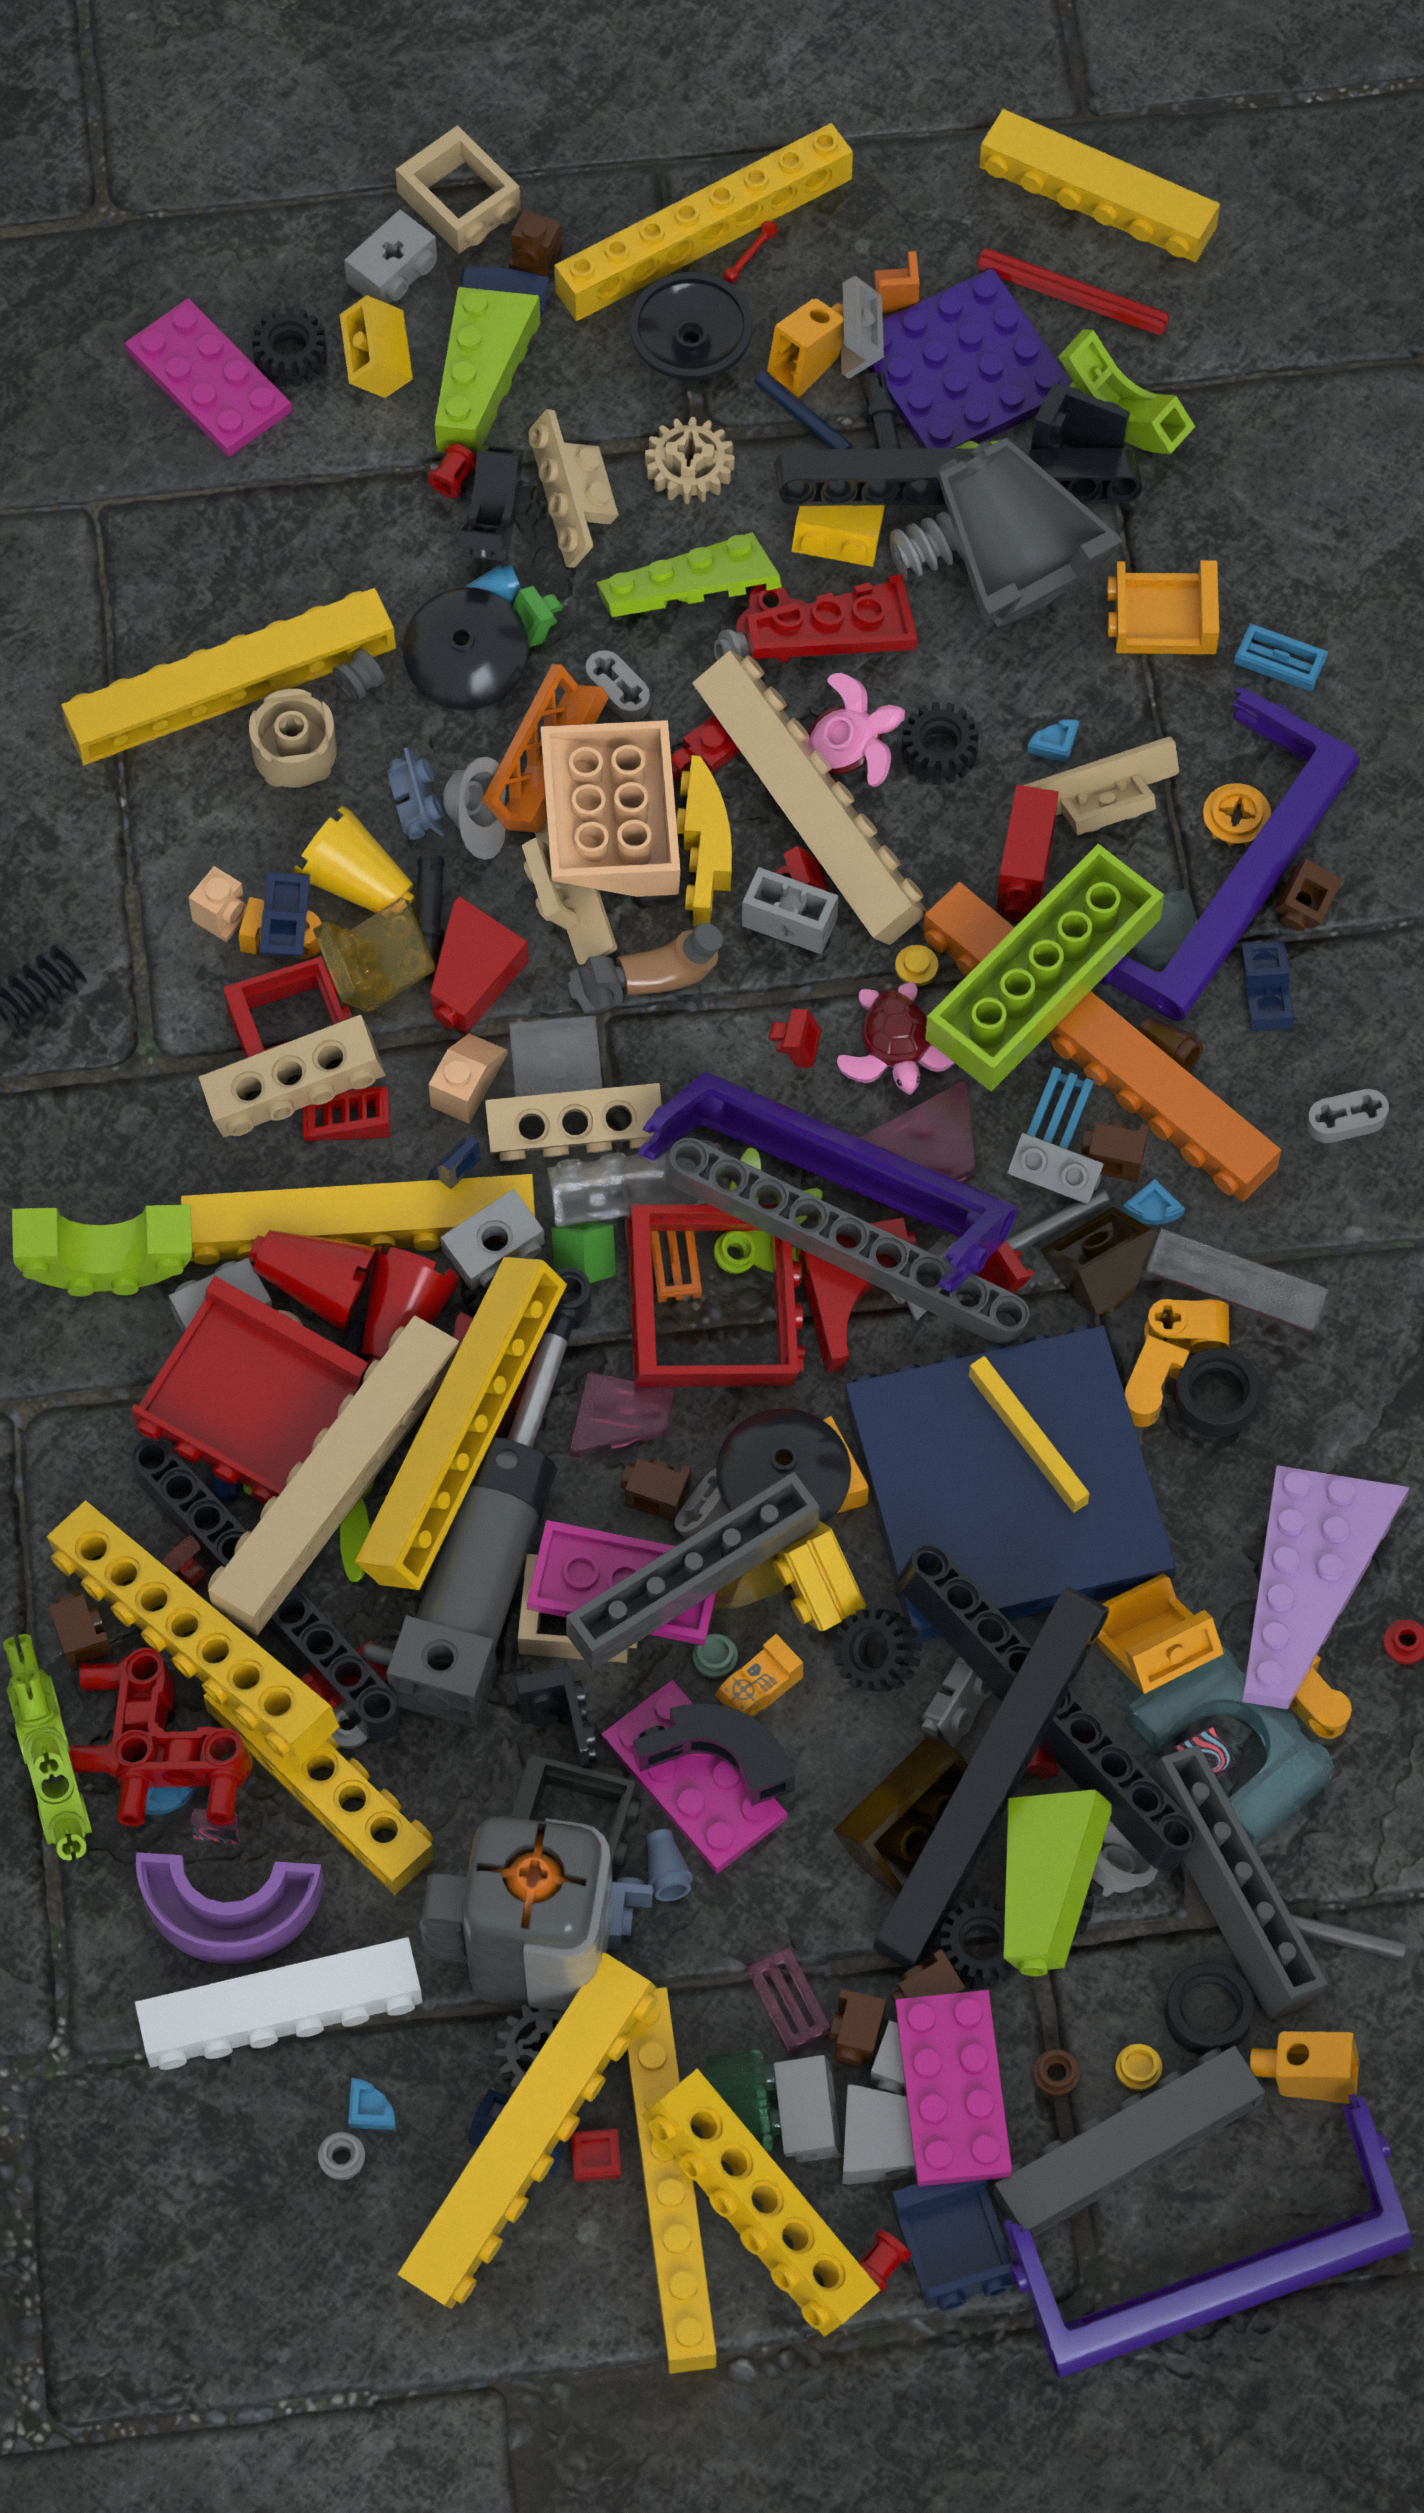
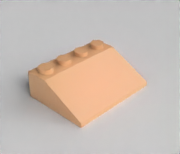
[541,720,680,897]

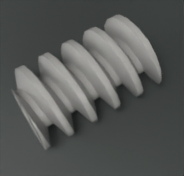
[890,512,963,581]

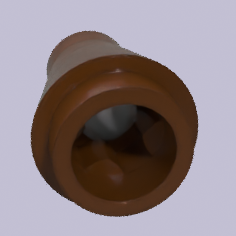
[1138,1017,1203,1071]

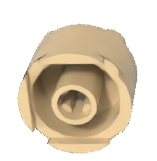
[249,689,337,788]

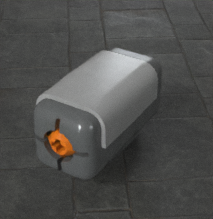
[420,1815,613,2012]

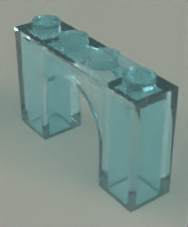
[1125,1645,1334,1848]

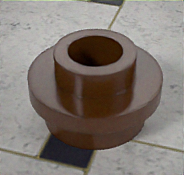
[1033,2049,1080,2096]

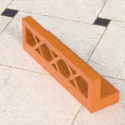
[482,664,609,833]

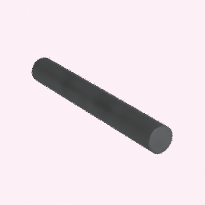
[1005,1188,1110,1251]
[1291,1914,1407,1961]

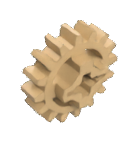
[645,417,735,504]

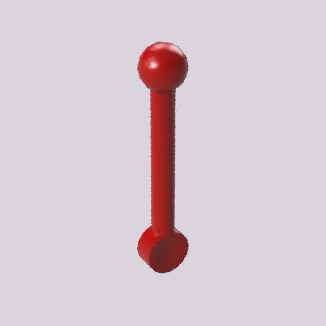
[723,221,777,284]

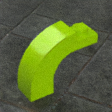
[1058,329,1195,454]

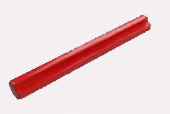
[977,248,1169,335]

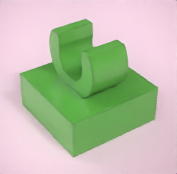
[512,586,563,647]

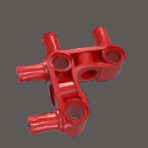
[68,1647,253,1827]

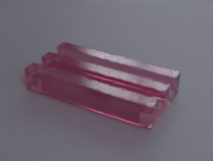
[748,1947,831,2052]

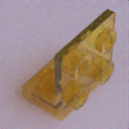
[313,897,435,1013]

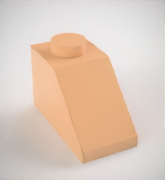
[428,1033,508,1124]

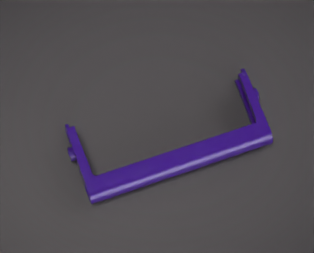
[1099,687,1360,1021]
[637,1072,1017,1293]
[1003,2093,1413,2378]

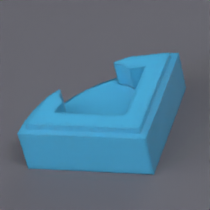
[1027,719,1080,763]
[1122,1179,1185,1225]
[145,1787,198,1815]
[348,2078,396,2130]

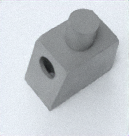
[842,2084,916,2184]

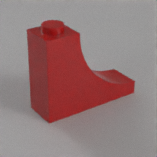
[795,1218,917,1373]

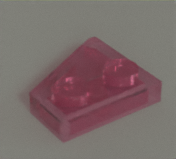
[570,1372,675,1458]

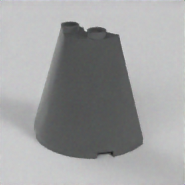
[936,437,1123,627]

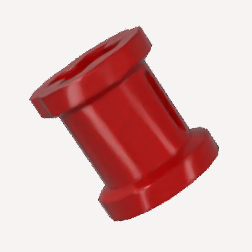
[427,443,477,499]
[856,2230,911,2294]

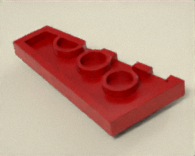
[745,574,918,659]

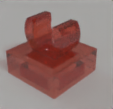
[159,1534,207,1588]

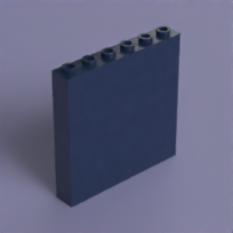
[845,1325,1176,1643]

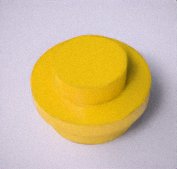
[895,945,938,987]
[1115,2044,1162,2091]

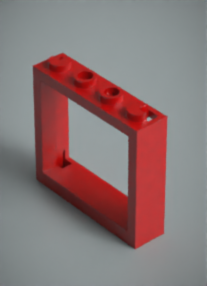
[627,1204,805,1388]

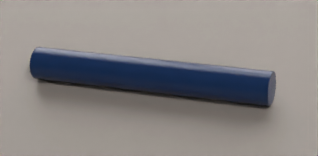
[754,370,853,449]

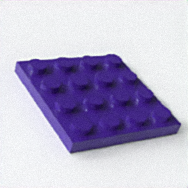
[867,269,1071,449]

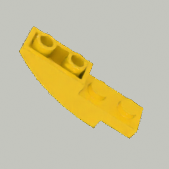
[677,755,732,927]

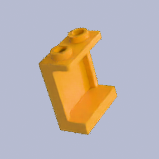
[1107,560,1219,654]
[1096,1574,1224,1694]

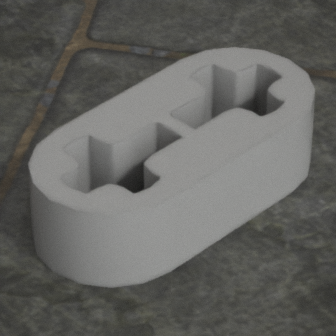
[585,650,650,721]
[1306,1089,1389,1143]
[674,1468,730,1540]

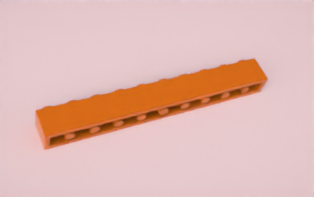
[923,882,1282,1202]

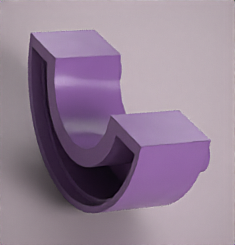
[136,1852,324,1964]

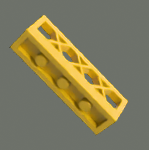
[969,1356,1090,1513]

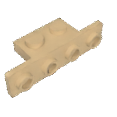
[528,409,618,568]
[1015,737,1179,835]
[522,819,617,966]

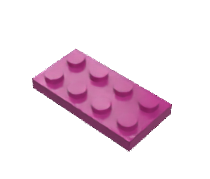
[125,298,292,457]
[527,1520,717,1646]
[601,1680,788,1874]
[895,1990,1012,2187]

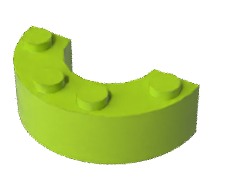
[12,1205,192,1297]

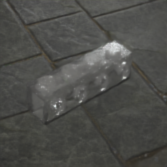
[547,1140,729,1226]

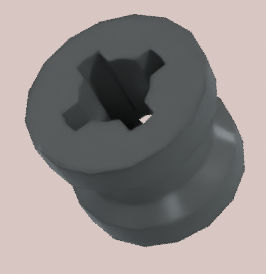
[333,649,385,702]

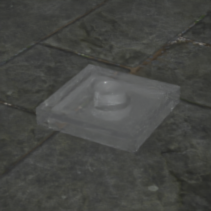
[509,1016,603,1097]

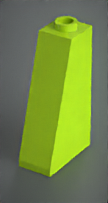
[1004,1790,1112,1976]

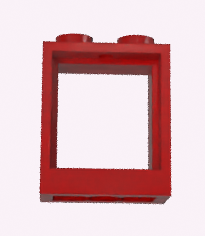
[996,785,1059,922]
[223,956,353,1059]

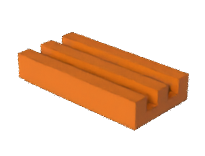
[650,1231,702,1303]

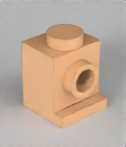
[188,866,247,942]

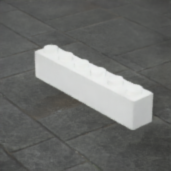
[135,1937,423,2070]

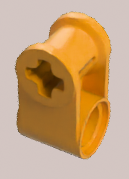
[1143,1299,1230,1354]

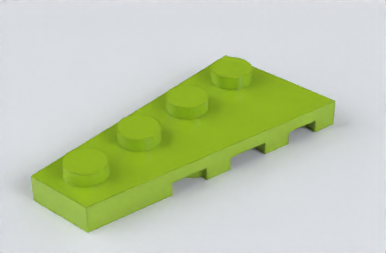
[596,532,782,617]

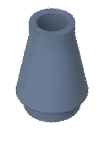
[646,1829,693,1901]

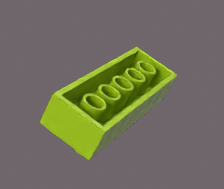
[925,844,1164,1092]

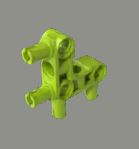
[3,1634,92,1861]

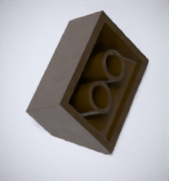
[833,1737,968,1899]

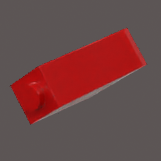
[430,896,529,1035]

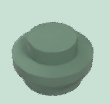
[693,1634,738,1679]

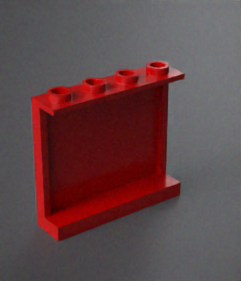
[131,1276,369,1504]

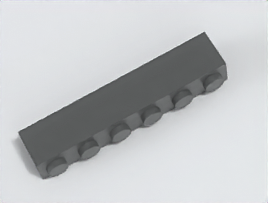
[566,1472,820,1671]
[1148,1745,1328,2021]
[993,2045,1265,2238]

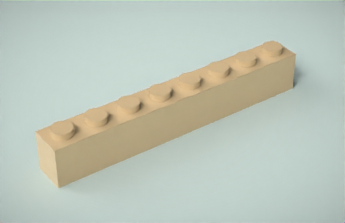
[693,650,928,945]
[208,1315,460,1636]

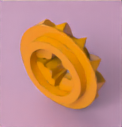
[1203,783,1271,847]

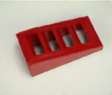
[302,1086,391,1141]

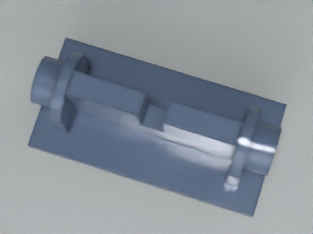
[387,747,444,840]

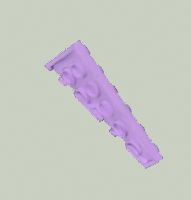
[1242,1465,1410,1709]

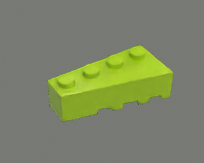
[435,287,541,457]

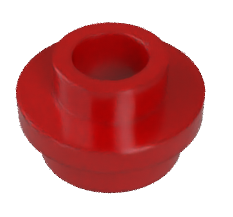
[1383,1620,1424,1664]

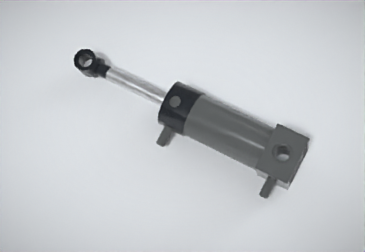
[362,1268,592,1729]

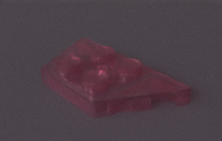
[859,1081,976,1215]

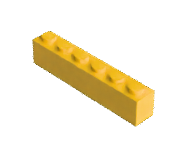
[979,109,1220,263]

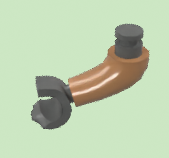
[567,923,723,1014]

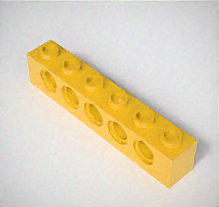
[203,1682,434,1896]
[642,2068,880,2337]

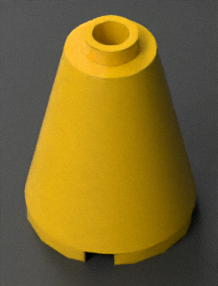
[293,806,415,918]

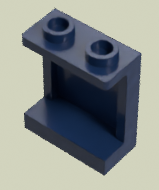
[891,2180,1016,2311]

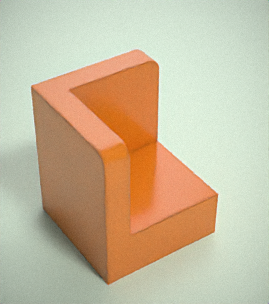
[874,251,920,313]

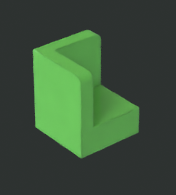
[551,1219,616,1283]

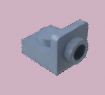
[608,1877,653,1950]

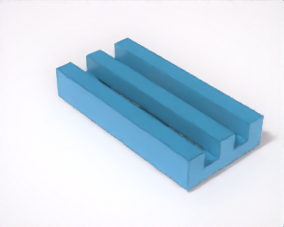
[1234,623,1328,692]
[1027,1067,1094,1150]

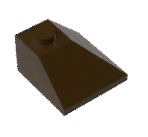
[1041,1207,1155,1316]

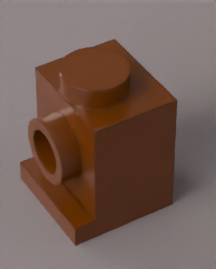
[509,209,562,277]
[1274,859,1343,931]
[1081,1122,1149,1183]
[620,1458,691,1523]
[49,1592,112,1669]
[890,1949,966,2008]
[829,1988,886,2067]

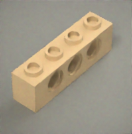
[199,1014,386,1138]
[485,1083,662,1162]

